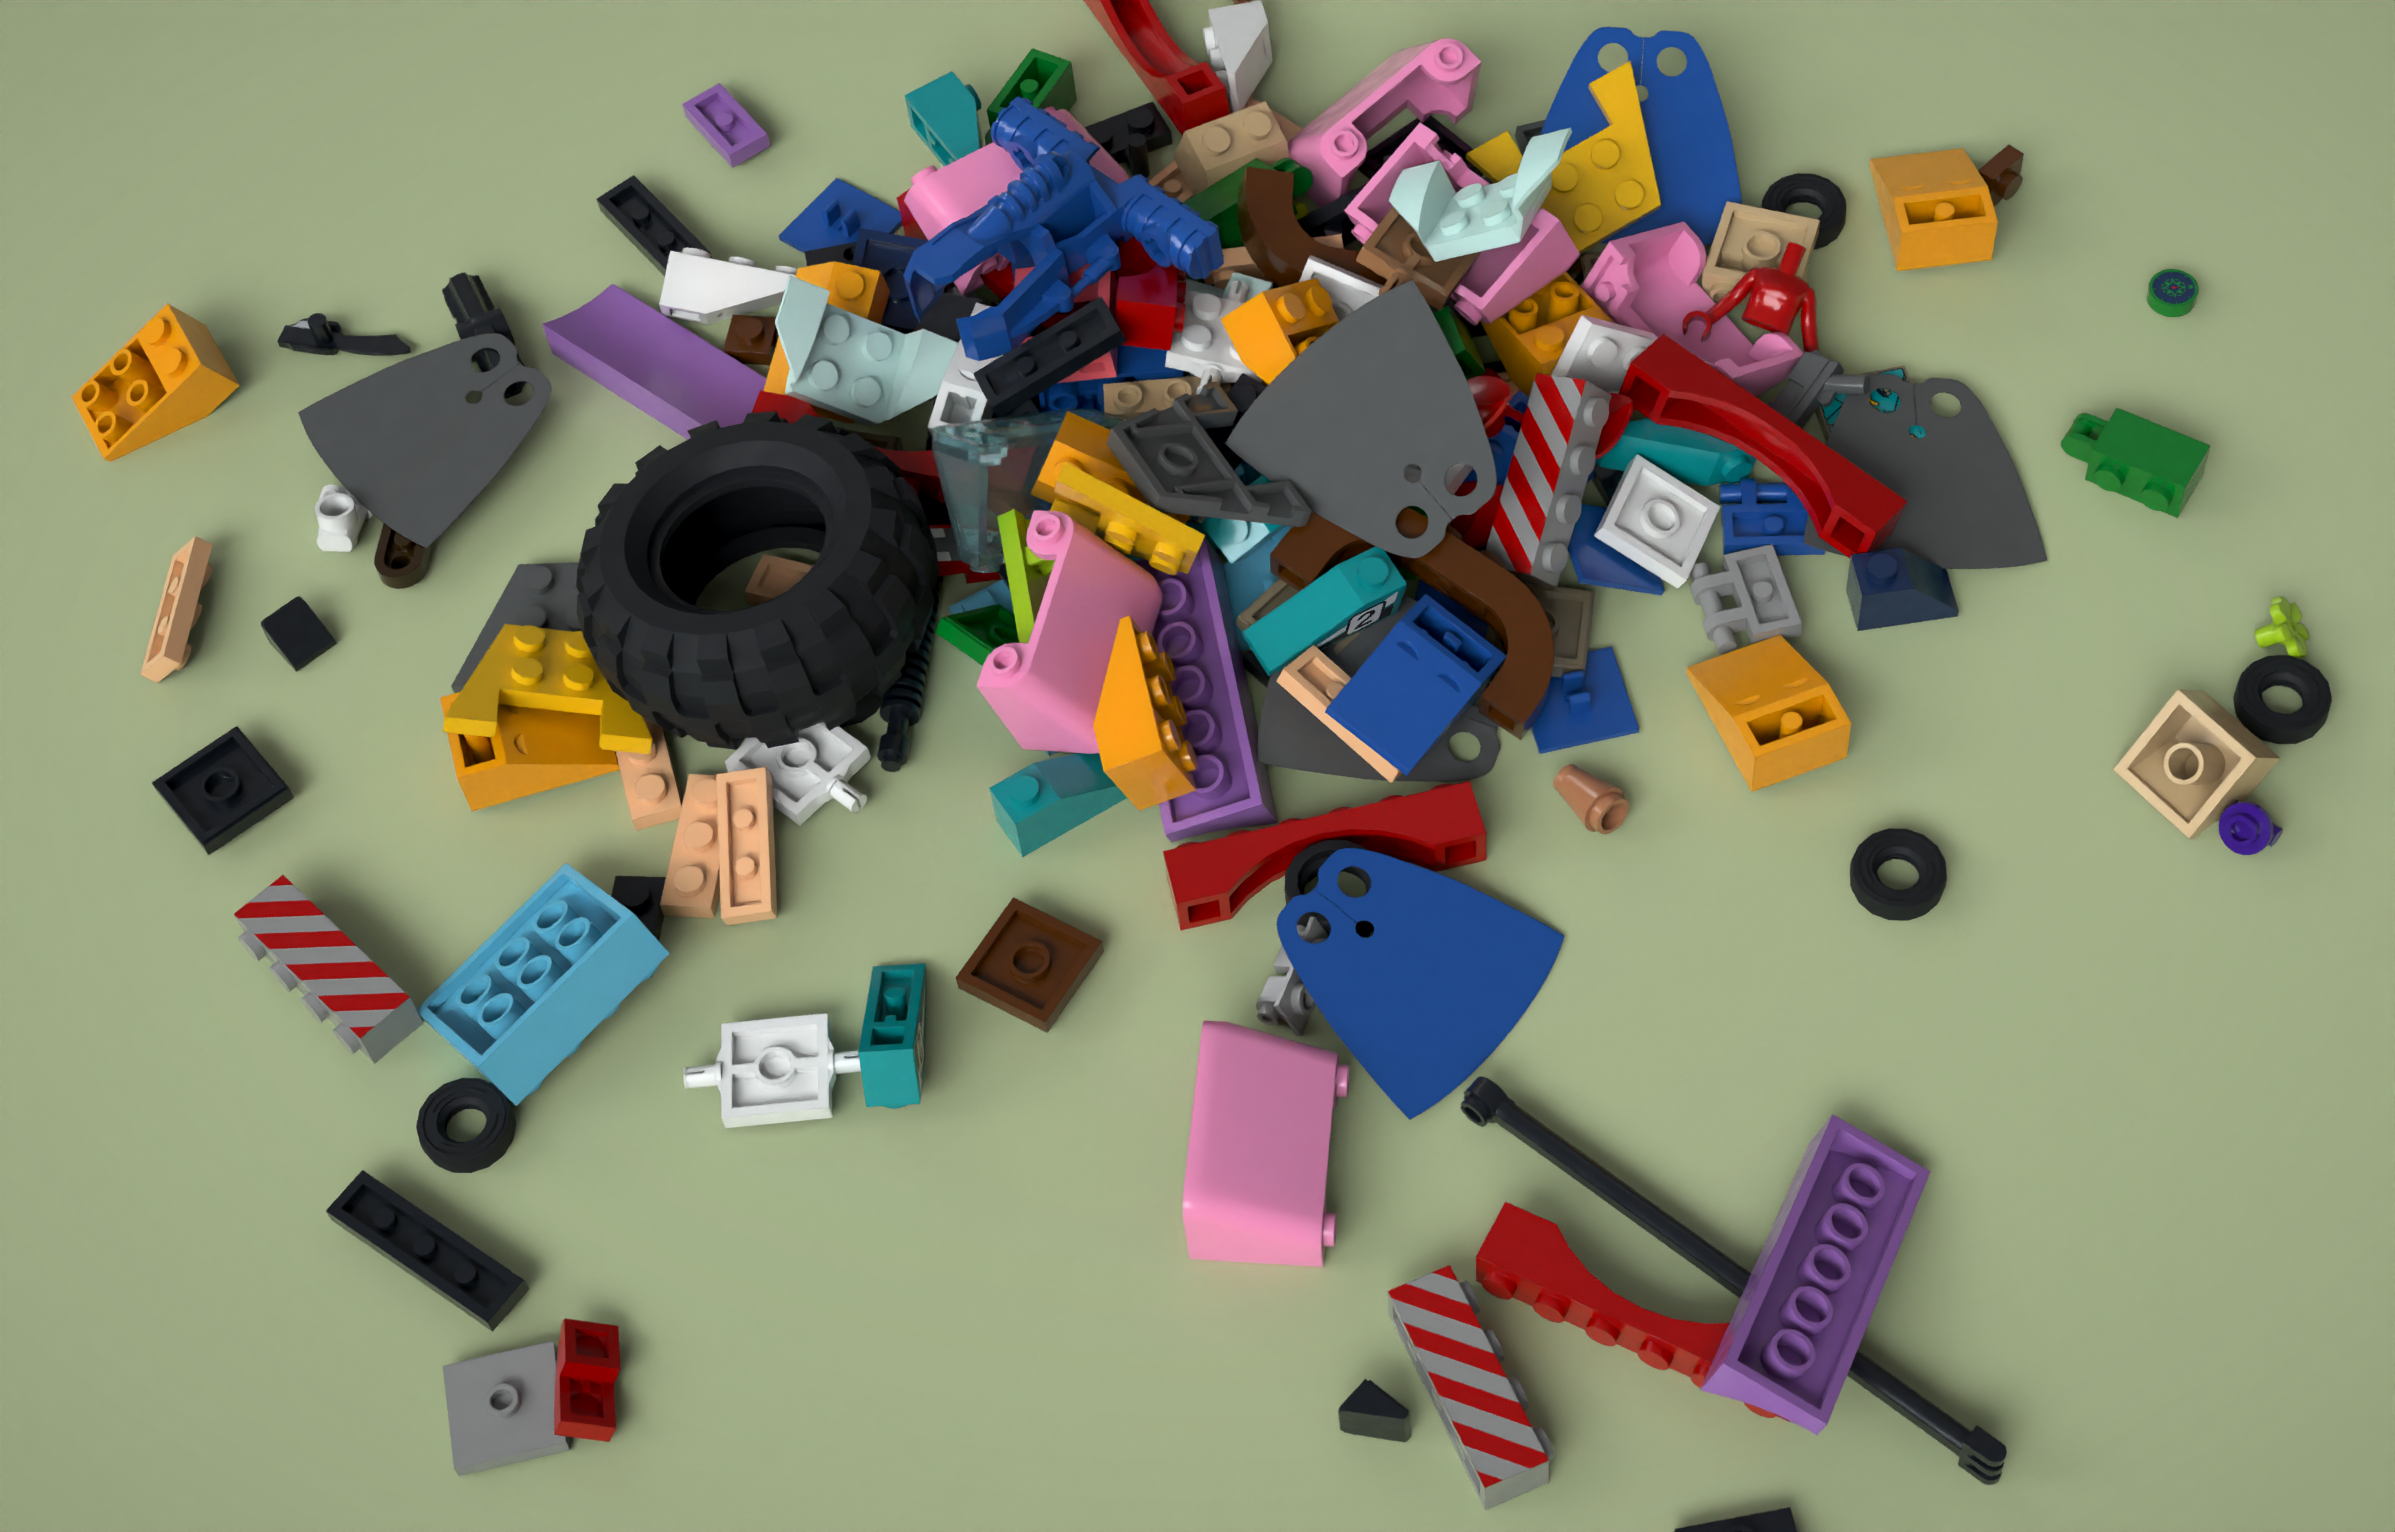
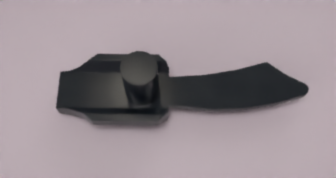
[277,313,411,356]

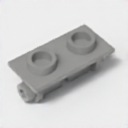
[1256,917,1328,1036]

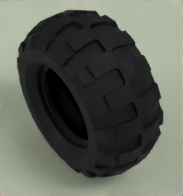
[576,411,939,750]

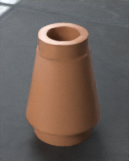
[1553,764,1629,834]

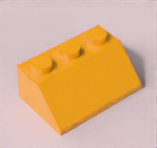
[763,261,890,424]
[1031,411,1190,524]

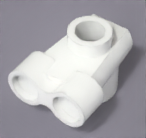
[315,484,373,552]

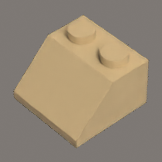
[1174,101,1297,202]
[2113,689,2281,839]

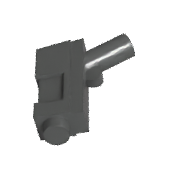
[1767,350,1870,429]

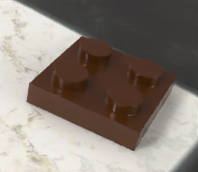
[956,897,1104,1033]

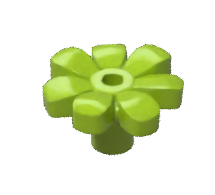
[2255,596,2310,659]

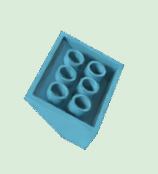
[417,863,670,1106]

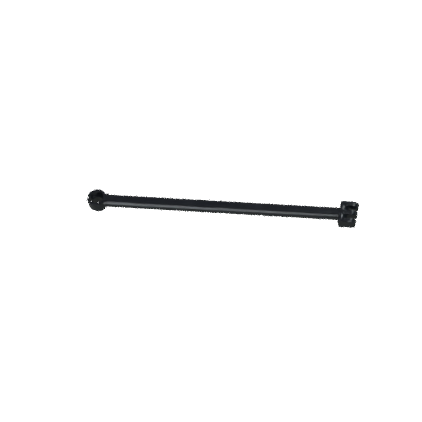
[1460,1076,2007,1485]

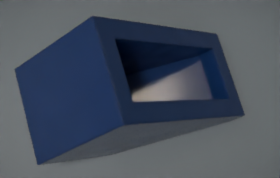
[1846,547,1959,631]

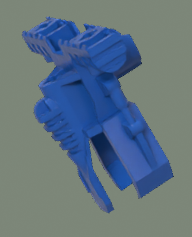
[903,96,1224,361]

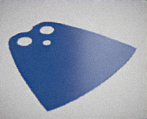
[1540,27,1742,245]
[1276,848,1564,1120]

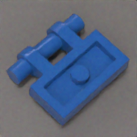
[1719,478,1825,556]

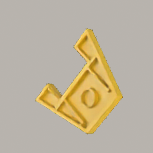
[1466,61,1661,254]
[1050,462,1205,575]
[443,624,653,755]

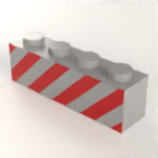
[1485,373,1612,588]
[234,875,423,1064]
[1387,1265,1554,1510]

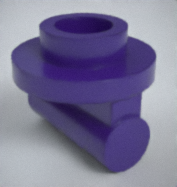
[2219,800,2283,855]

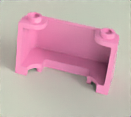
[1288,38,1481,208]
[904,106,1130,296]
[1344,122,1580,326]
[1581,222,1804,397]
[976,510,1162,754]
[1183,1020,1349,1267]

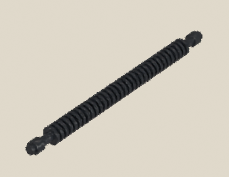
[877,399,955,772]

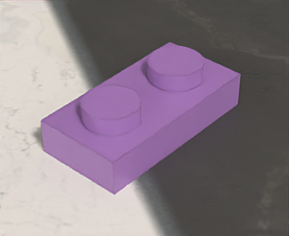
[682,83,770,168]

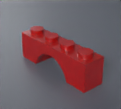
[1113,236,1186,351]

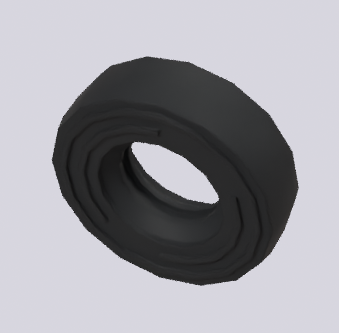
[1762,173,1846,250]
[2233,655,2332,744]
[1850,828,1947,921]
[416,1078,516,1173]

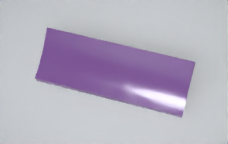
[542,283,767,440]
[1135,538,1278,842]
[1700,1114,1931,1435]

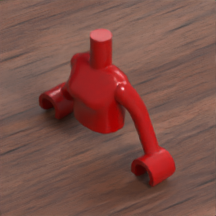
[1682,242,1819,353]

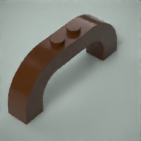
[1237,166,1456,303]
[1270,507,1554,740]

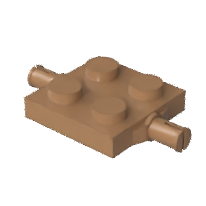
[1356,207,1482,311]

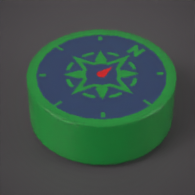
[2147,269,2198,317]

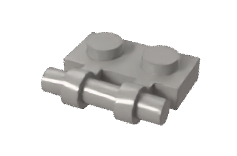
[1690,544,1802,655]

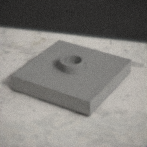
[443,1341,571,1476]

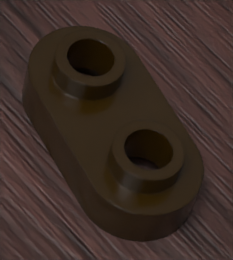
[374,523,434,589]

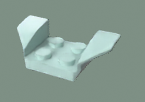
[1389,128,1572,262]
[775,276,958,426]

